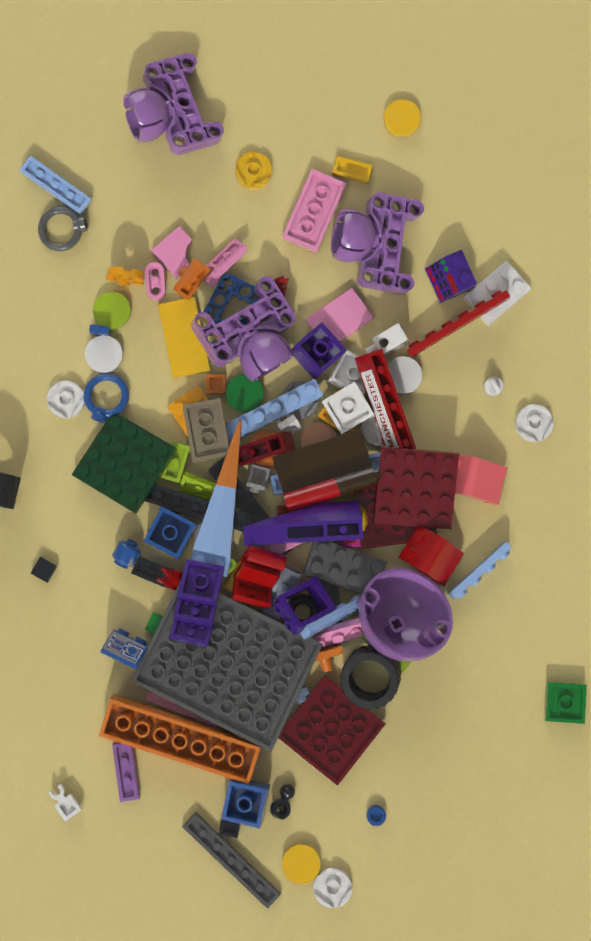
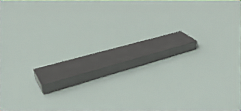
[182,812,281,909]

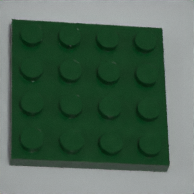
[71,414,178,514]

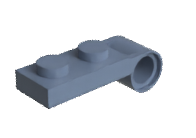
[261,566,302,622]

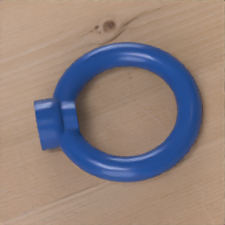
[84,373,129,423]

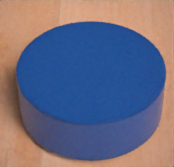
[366,805,386,826]

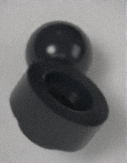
[270,784,295,819]

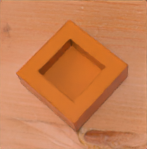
[206,374,226,395]

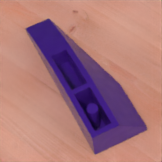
[243,501,363,546]

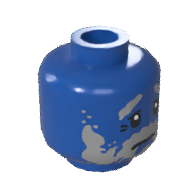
[112,539,141,569]

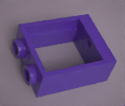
[273,576,337,636]

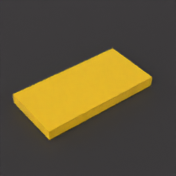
[158,297,210,379]

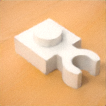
[49,784,82,822]

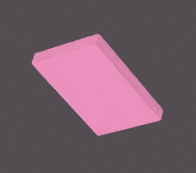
[305,288,374,342]

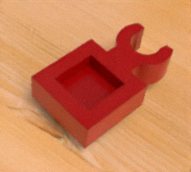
[157,568,183,591]

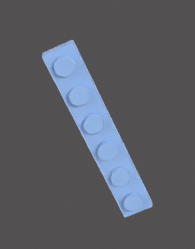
[226,379,324,444]

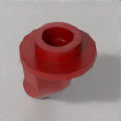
[274,275,289,297]

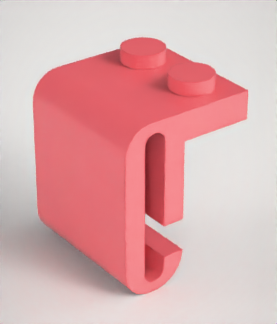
[455,455,508,505]

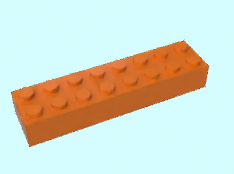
[99,694,261,785]

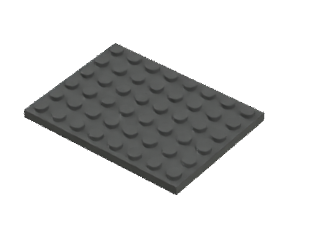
[131,581,323,752]

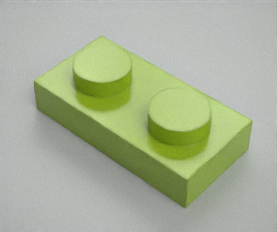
[161,441,190,484]
[179,471,216,501]

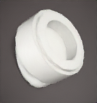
[484,377,503,396]

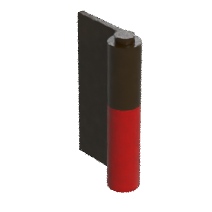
[272,429,381,512]

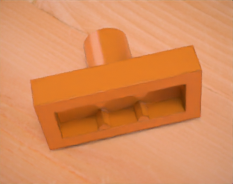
[173,258,211,300]
[315,643,343,672]

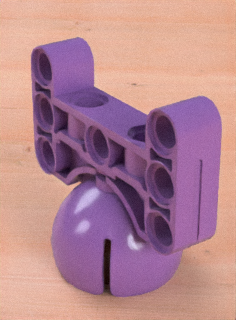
[123,53,224,155]
[331,193,424,294]
[191,276,296,382]

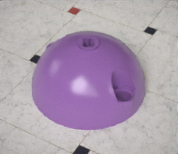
[357,568,453,661]

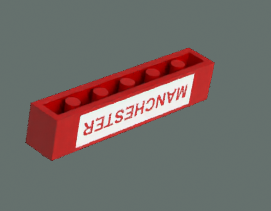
[354,349,417,449]

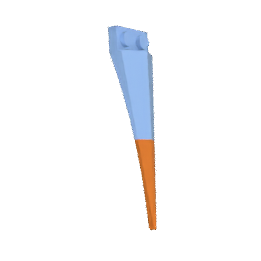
[191,420,242,577]

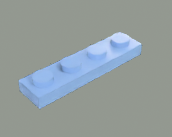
[19,155,92,215]
[447,542,512,599]
[300,595,360,640]

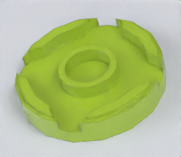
[93,291,131,330]

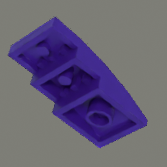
[169,559,225,647]

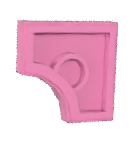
[151,226,192,280]

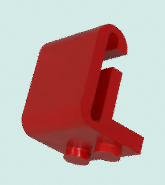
[398,526,464,587]
[232,545,287,609]

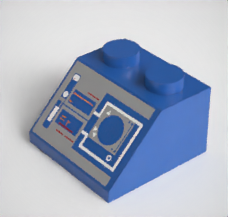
[100,628,148,669]

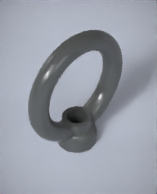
[38,206,88,251]

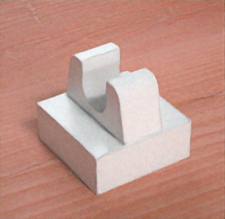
[277,414,302,436]

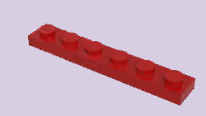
[407,290,510,358]

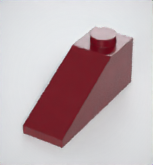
[238,431,296,467]

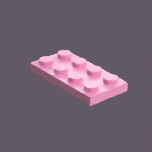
[282,169,346,253]

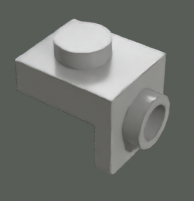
[246,464,271,494]

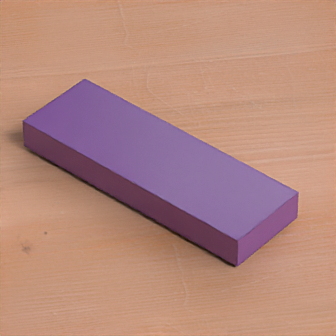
[112,742,140,802]

